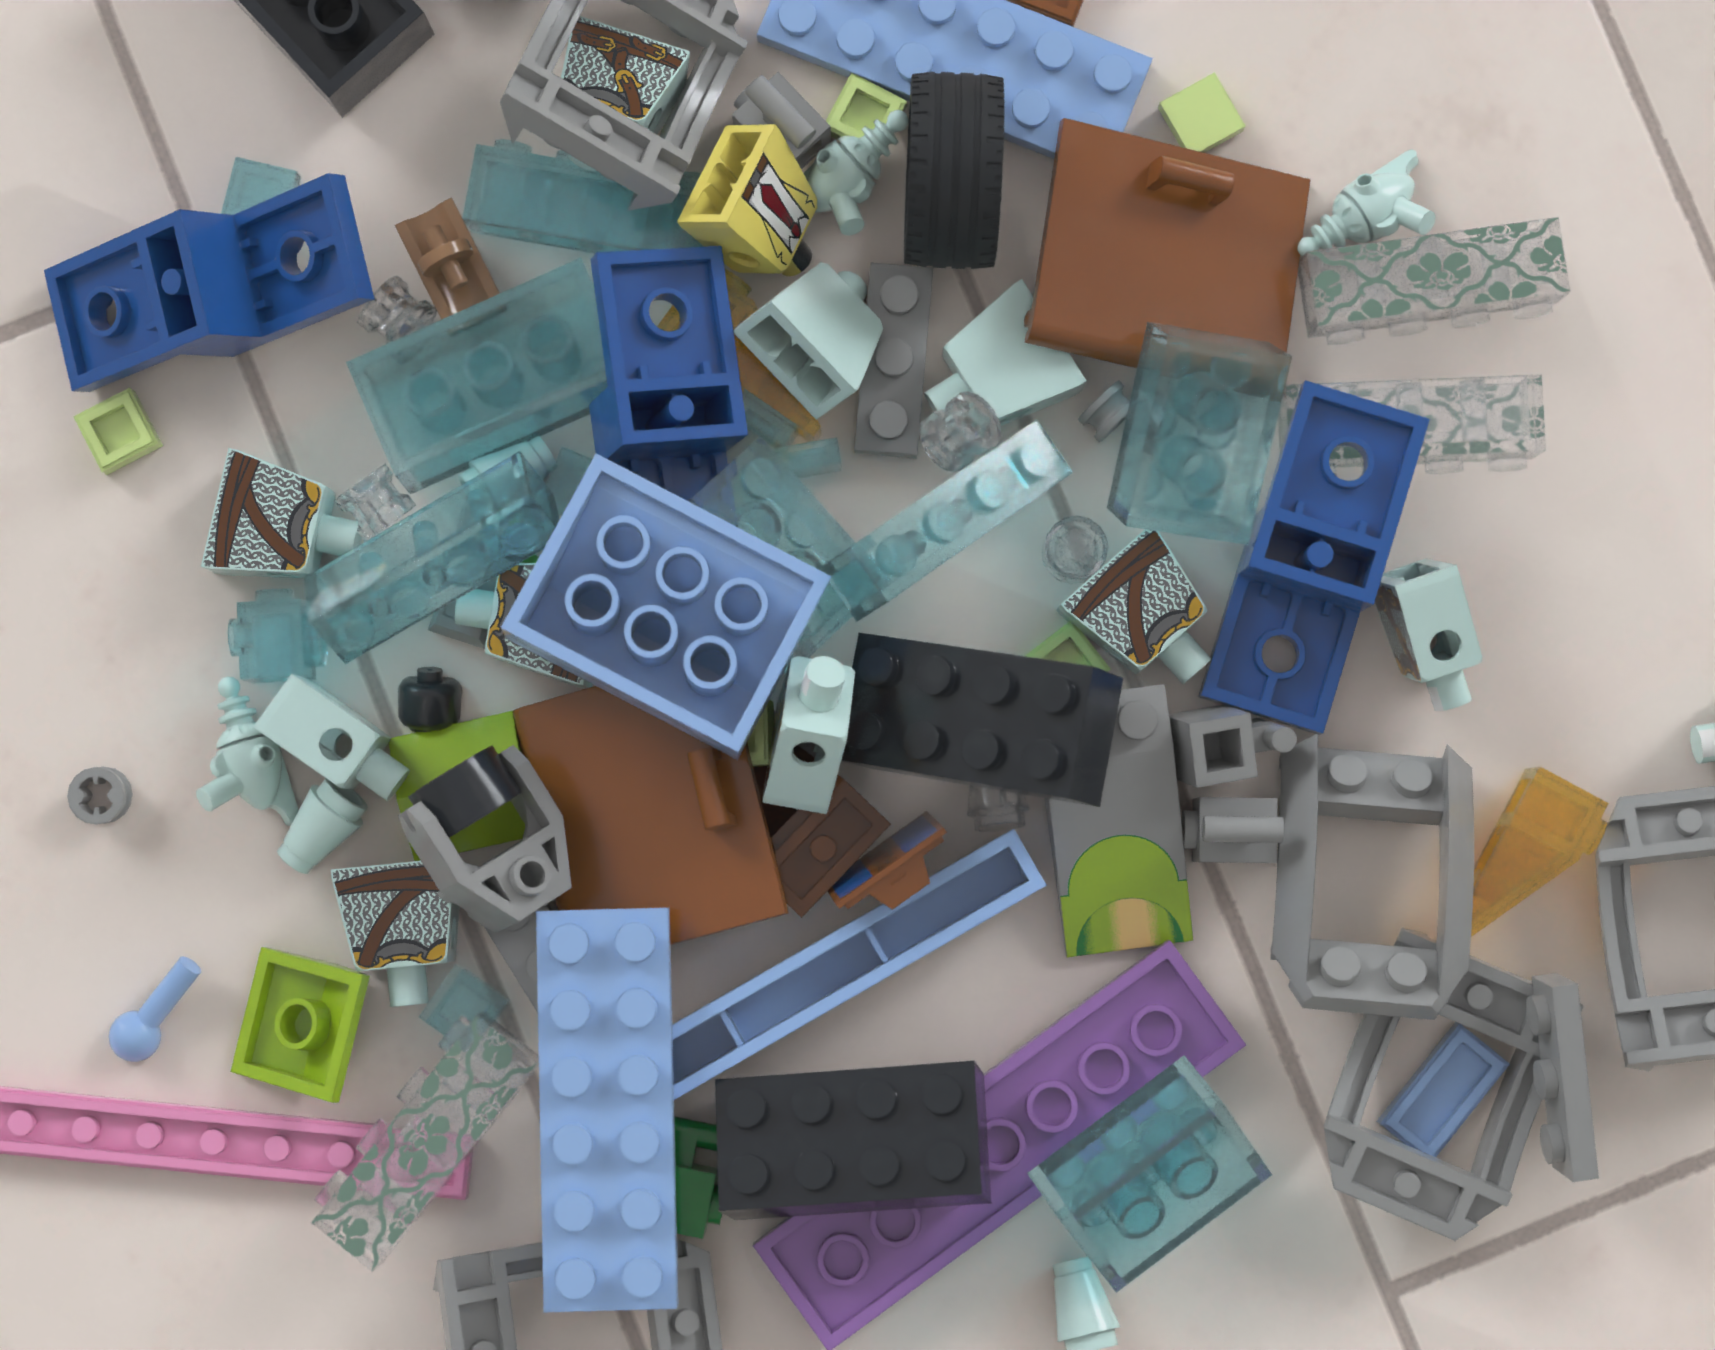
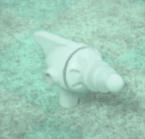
[804,110,909,236]
[1298,150,1436,258]
[196,677,299,826]

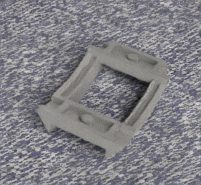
[500,0,748,211]
[1270,733,1474,1020]
[1595,786,1715,1071]
[1324,928,1584,1241]
[433,1239,722,1350]

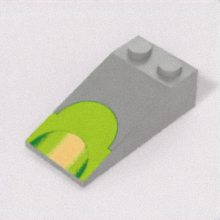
[1044,684,1193,958]

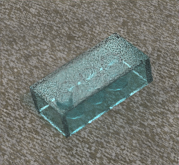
[346,258,608,495]

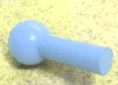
[109,956,201,1062]

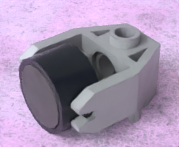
[398,745,572,933]

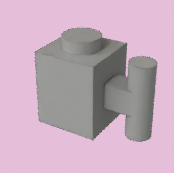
[732,72,831,169]
[1169,705,1297,788]
[1181,797,1284,863]

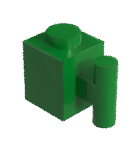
[674,1116,723,1239]

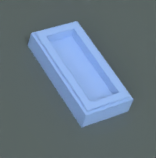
[1376,1022,1510,1157]

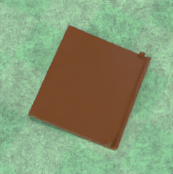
[1024,118,1311,400]
[512,686,789,945]

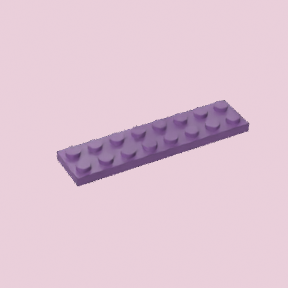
[753,940,1246,1350]

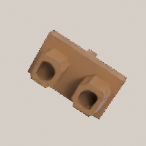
[394,197,504,330]

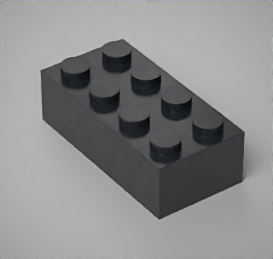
[234,0,435,117]
[841,633,1124,807]
[715,1061,991,1220]

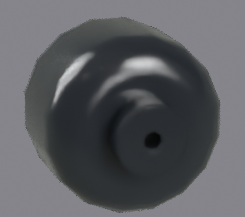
[398,667,462,732]

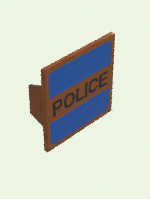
[828,811,947,910]

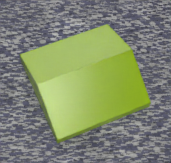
[389,711,525,861]
[230,947,370,1103]

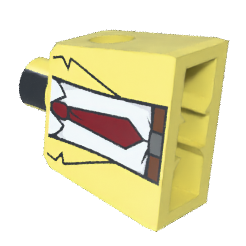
[677,124,817,277]

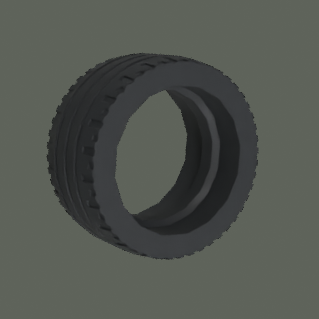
[904,72,1004,269]

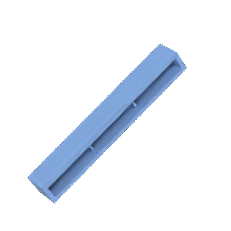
[672,829,1047,1100]

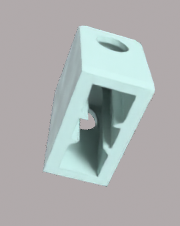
[733,262,883,420]
[924,279,1087,430]
[253,674,410,801]

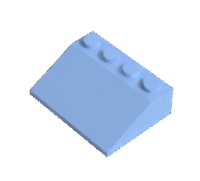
[501,454,831,760]

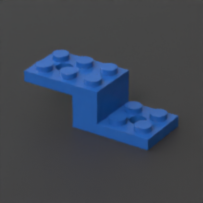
[44,173,374,392]
[589,246,748,527]
[1198,380,1430,735]

